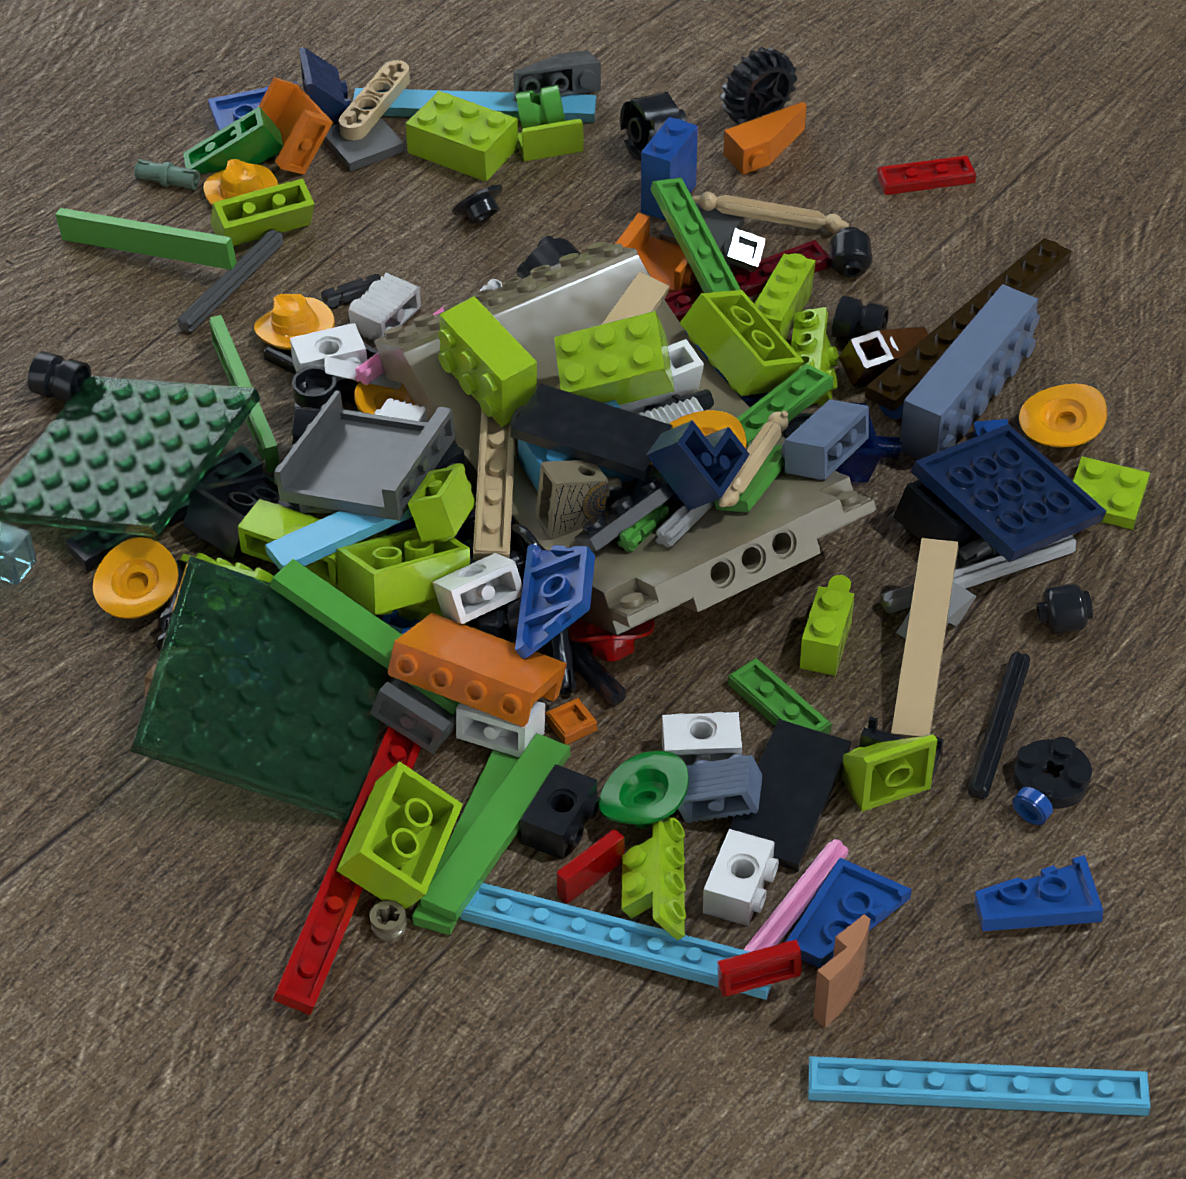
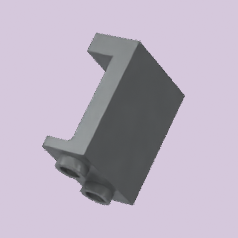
[370,678,456,754]

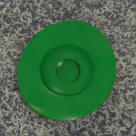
[599,751,689,829]

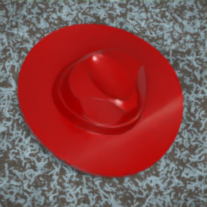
[569,618,655,662]

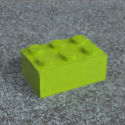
[406,91,518,182]
[680,290,804,396]
[438,296,537,427]
[554,311,675,405]
[337,527,470,615]
[336,762,463,910]

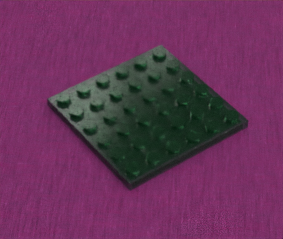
[0,376,260,537]
[130,556,403,823]

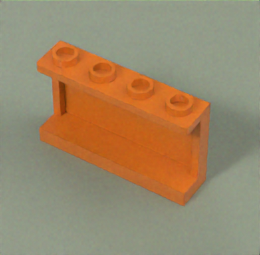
[388,613,567,727]

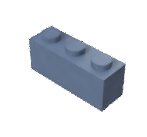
[781,399,869,480]

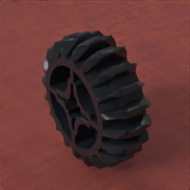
[720,47,798,124]

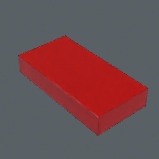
[557,829,624,904]
[717,939,801,997]

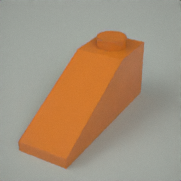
[723,102,806,175]

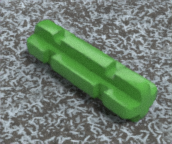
[617,504,669,552]

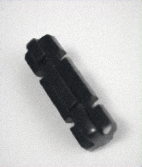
[321,274,381,309]

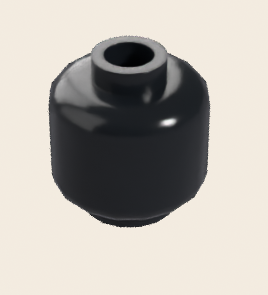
[829,227,873,277]
[1036,583,1093,634]

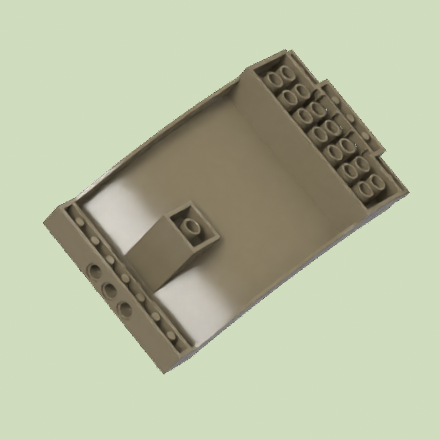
[374,241,876,635]

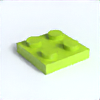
[1073,456,1150,530]

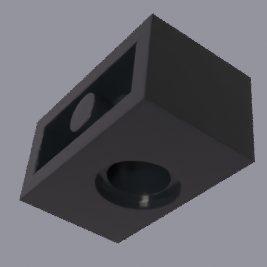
[520,764,601,859]

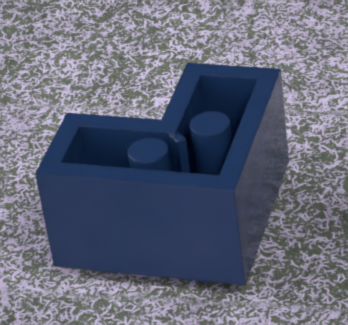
[646,420,750,511]

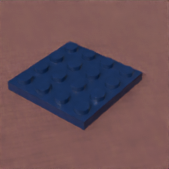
[911,424,1107,562]

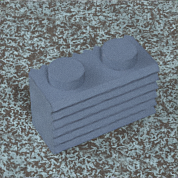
[678,754,762,824]

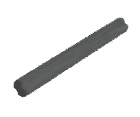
[177,229,284,333]

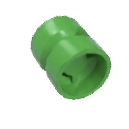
[516,85,565,129]

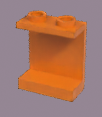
[258,77,333,175]
[615,213,696,294]

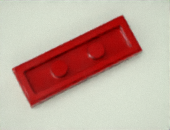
[877,155,976,195]

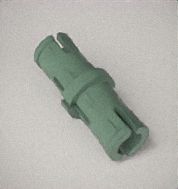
[134,159,200,190]

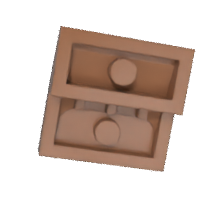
[813,914,870,1028]

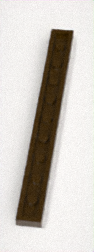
[865,238,1071,411]

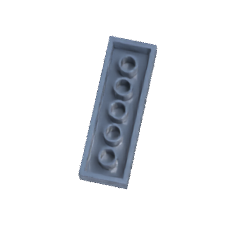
[899,284,1040,459]

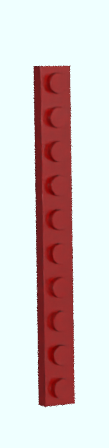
[273,726,421,1016]

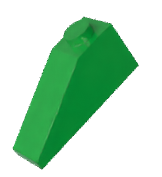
[183,106,284,174]

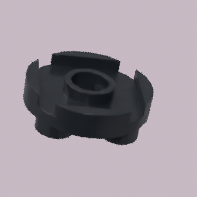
[1013,737,1092,809]

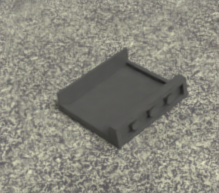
[274,391,456,521]

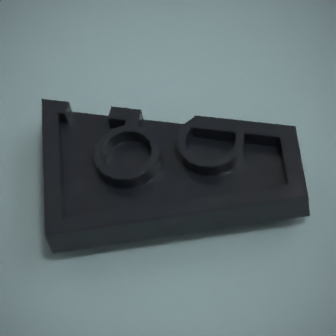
[574,476,676,551]

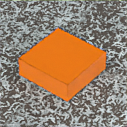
[546,698,598,745]

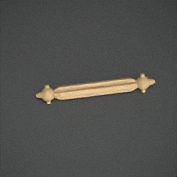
[692,192,849,233]
[718,411,789,508]

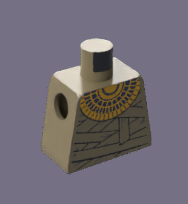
[535,460,623,539]

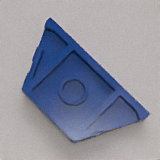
[515,544,595,659]

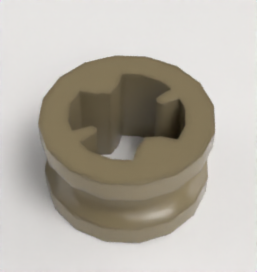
[370,900,407,942]

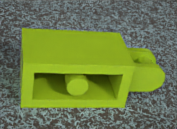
[408,463,476,542]
[800,575,855,676]

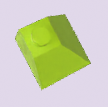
[841,734,937,812]

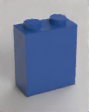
[641,117,698,220]

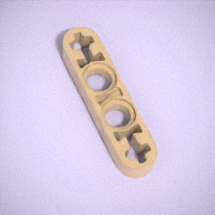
[339,60,410,140]

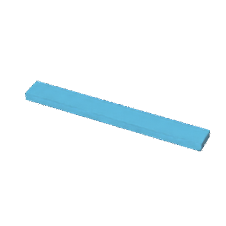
[353,88,596,122]
[460,883,772,1000]
[808,1056,1150,1116]

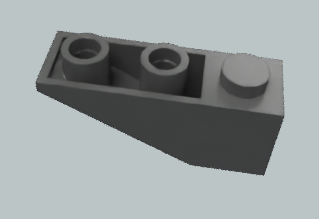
[514,50,601,102]

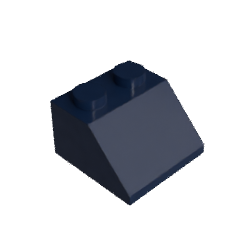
[299,47,351,127]

